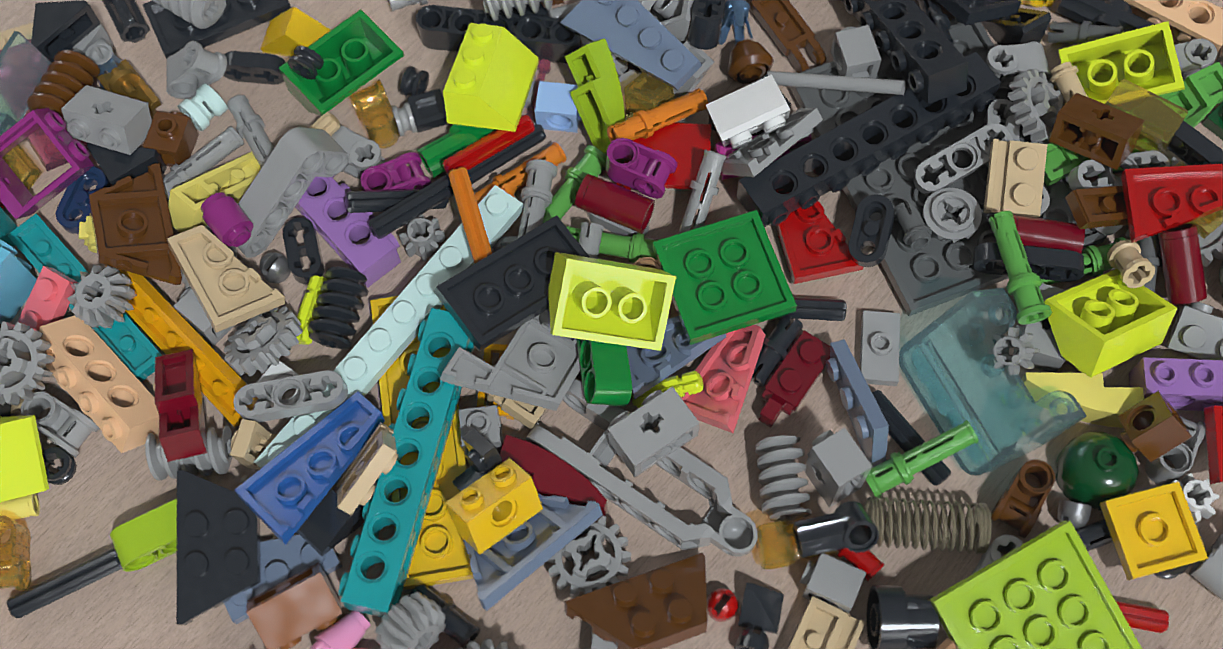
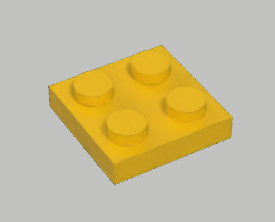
[1100,482,1208,581]

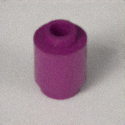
[201,192,253,247]

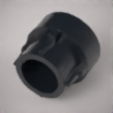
[866,585,939,649]

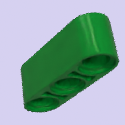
[576,338,632,406]

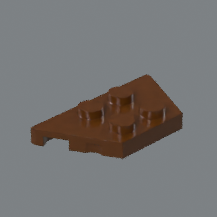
[89,163,182,285]
[564,553,708,649]

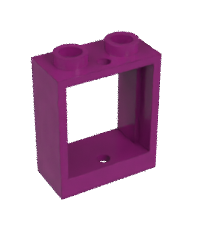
[0,108,94,219]

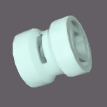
[178,83,228,132]

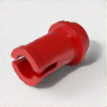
[837,547,885,582]

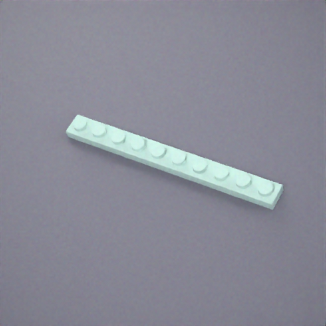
[254,185,524,469]

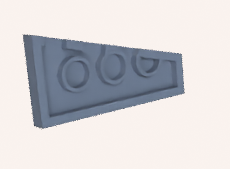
[560,0,702,90]

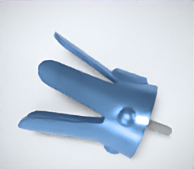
[719,0,753,45]
[86,42,122,90]

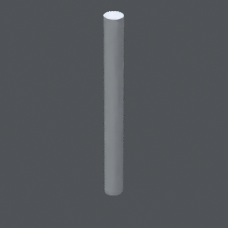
[767,71,906,95]

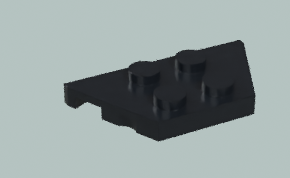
[176,470,261,625]

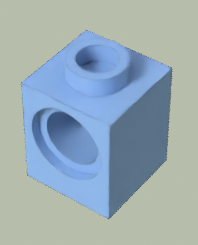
[535,81,582,133]

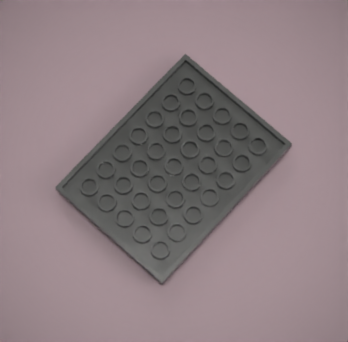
[790,18,1107,316]

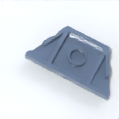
[464,493,603,611]

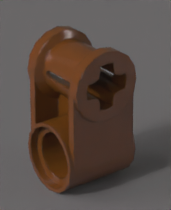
[991,459,1055,538]

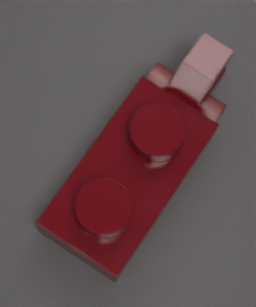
[758,330,830,428]

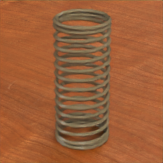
[865,496,991,554]

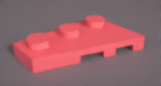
[681,325,766,433]

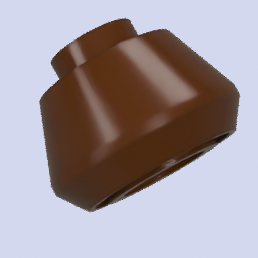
[728,39,774,84]

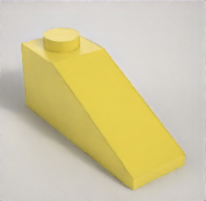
[168,152,261,233]

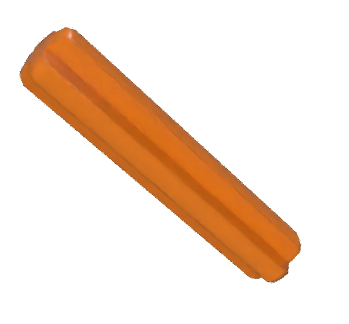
[448,167,492,263]

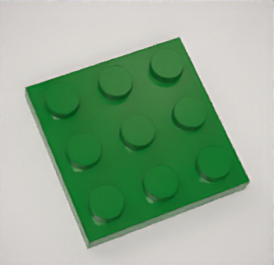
[653,210,797,345]

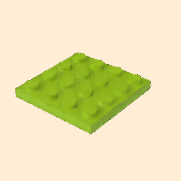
[928,520,1142,649]

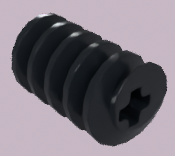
[307,267,369,349]

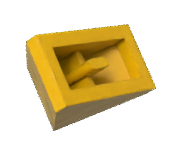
[260,7,331,57]

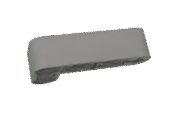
[238,127,349,258]

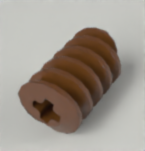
[27,50,100,121]

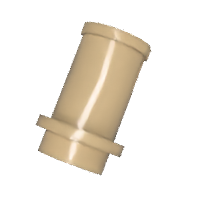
[1050,62,1088,103]

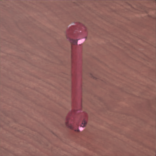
[526,59,551,121]

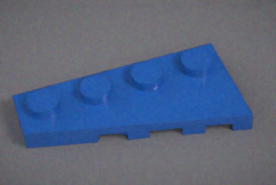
[235,391,385,545]

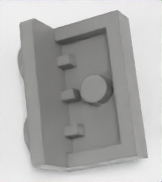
[1165,302,1223,360]

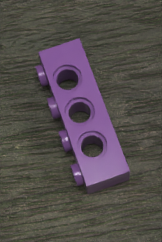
[295,176,401,288]
[1128,357,1223,411]

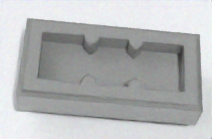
[860,310,900,386]

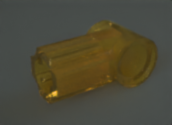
[756,521,837,570]

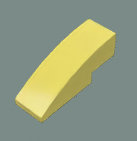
[1016,372,1144,428]

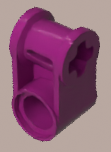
[606,138,678,199]
[360,152,432,191]

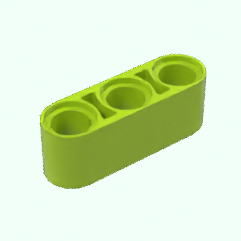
[110,499,177,572]

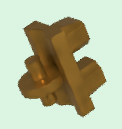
[97,59,162,119]

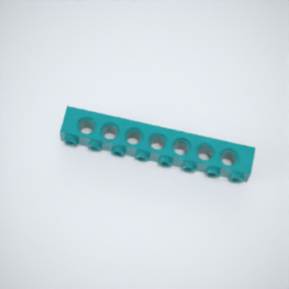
[339,308,474,617]

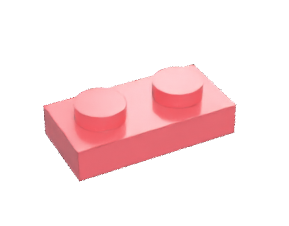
[17,266,79,331]

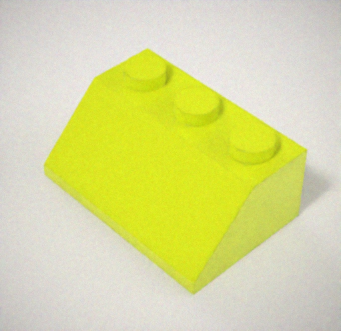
[1059,21,1185,107]
[443,23,539,132]
[548,252,676,351]
[1045,269,1177,377]

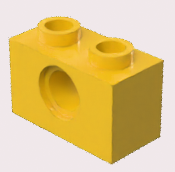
[445,458,543,555]

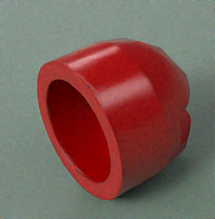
[707,588,738,622]

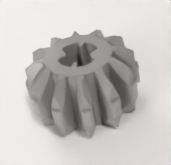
[67,265,137,329]
[375,592,446,649]

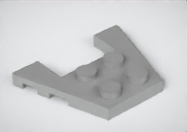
[440,309,580,411]

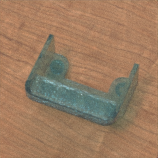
[899,288,1087,476]

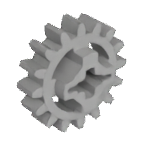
[1008,69,1064,144]
[224,306,303,377]
[0,321,55,405]
[546,515,631,598]

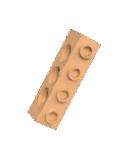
[1124,0,1223,52]
[39,315,159,453]

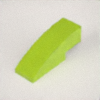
[565,38,625,154]

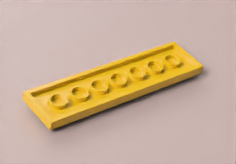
[370,296,474,590]

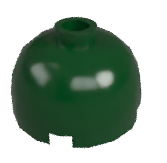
[1055,432,1139,510]

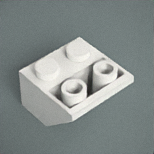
[706,74,790,149]

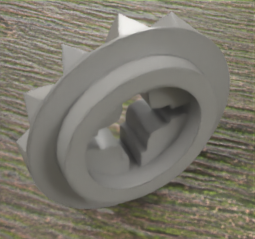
[922,188,982,243]

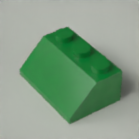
[279,9,404,116]

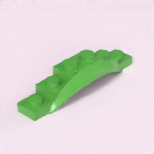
[1044,61,1223,186]

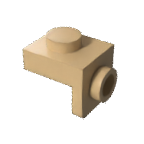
[230,419,277,470]

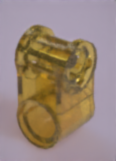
[349,79,399,149]
[0,515,32,591]

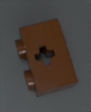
[1049,93,1145,170]

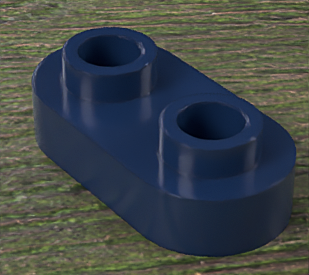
[56,166,110,234]

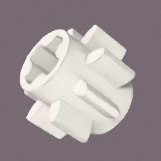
[1170,473,1219,524]

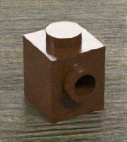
[142,111,199,167]

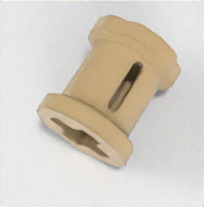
[1107,239,1155,288]

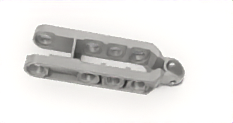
[526,379,757,557]

